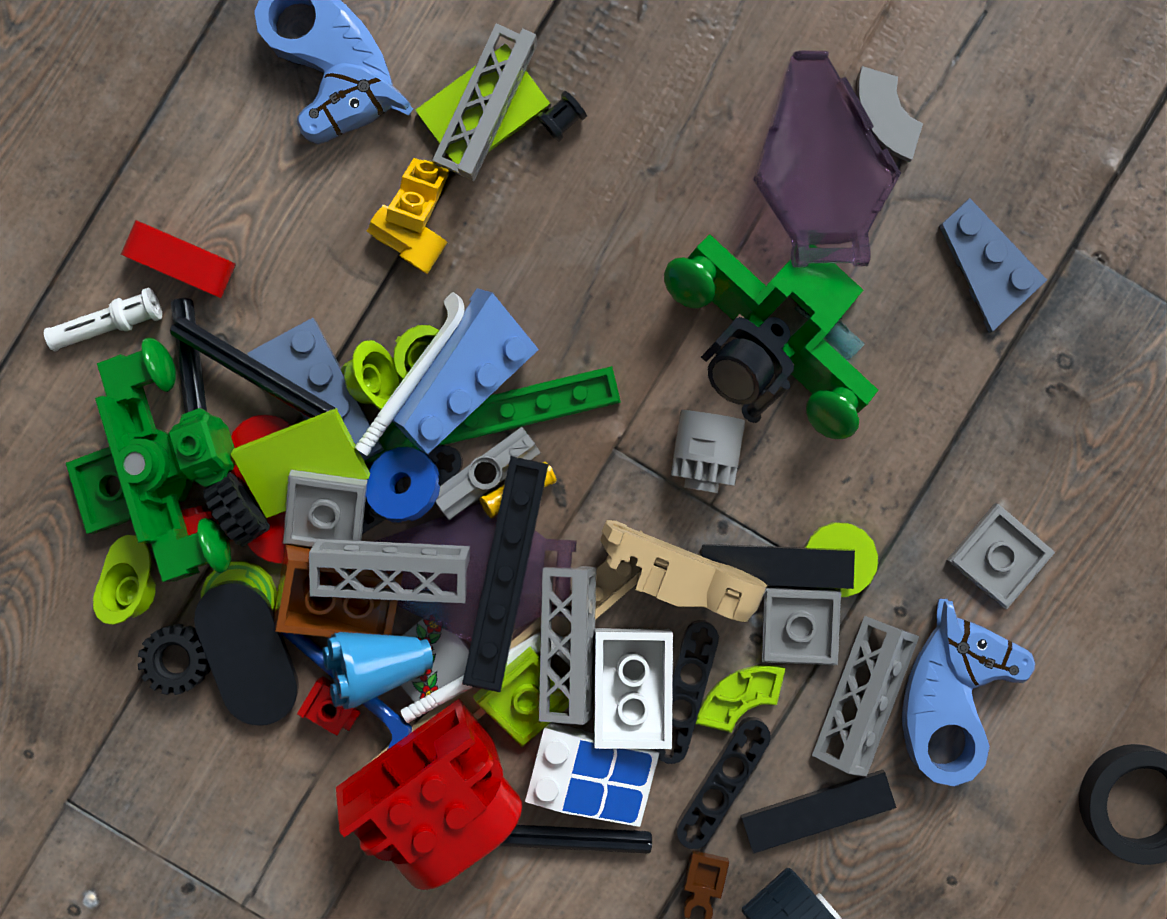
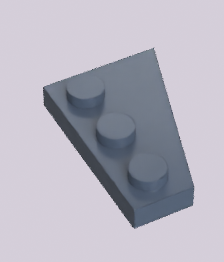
[939,198,1047,333]

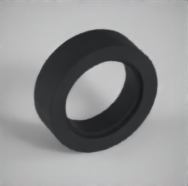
[1079,744,1167,865]

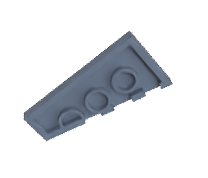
[247,318,384,461]

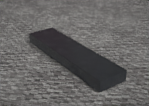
[702,544,855,589]
[741,769,897,854]

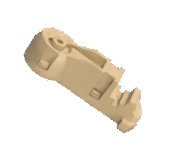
[600,520,767,622]

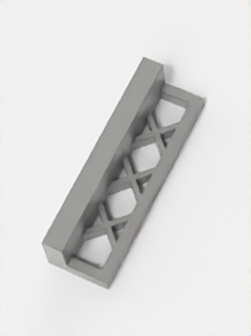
[432,23,537,181]
[309,539,470,604]
[539,566,597,725]
[812,616,919,777]

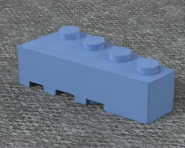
[393,288,539,454]

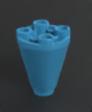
[323,632,433,709]

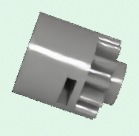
[671,410,745,493]

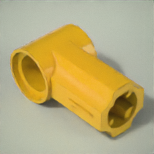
[367,205,448,274]

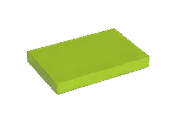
[415,43,551,164]
[231,408,370,518]

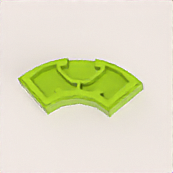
[696,665,786,733]

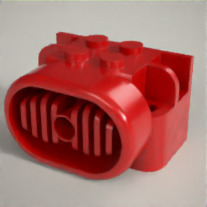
[336,698,522,890]

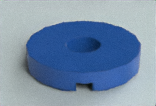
[366,447,440,523]

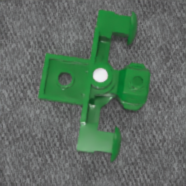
[66,338,236,582]

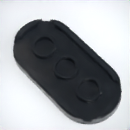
[194,580,299,726]

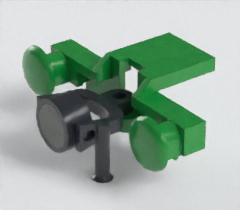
[664,234,878,439]

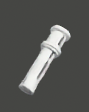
[44,287,162,351]

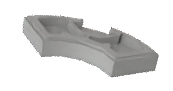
[857,66,923,162]

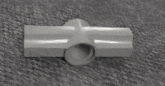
[435,427,541,520]

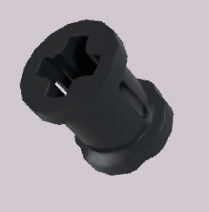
[537,91,587,142]

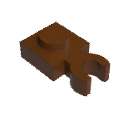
[683,850,729,919]

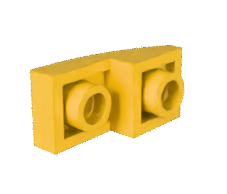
[385,158,449,233]

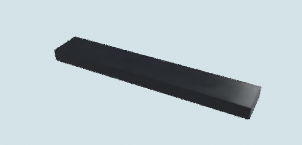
[462,456,549,692]

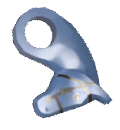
[254,0,413,144]
[902,599,1035,786]

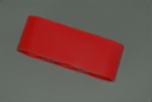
[120,220,236,298]

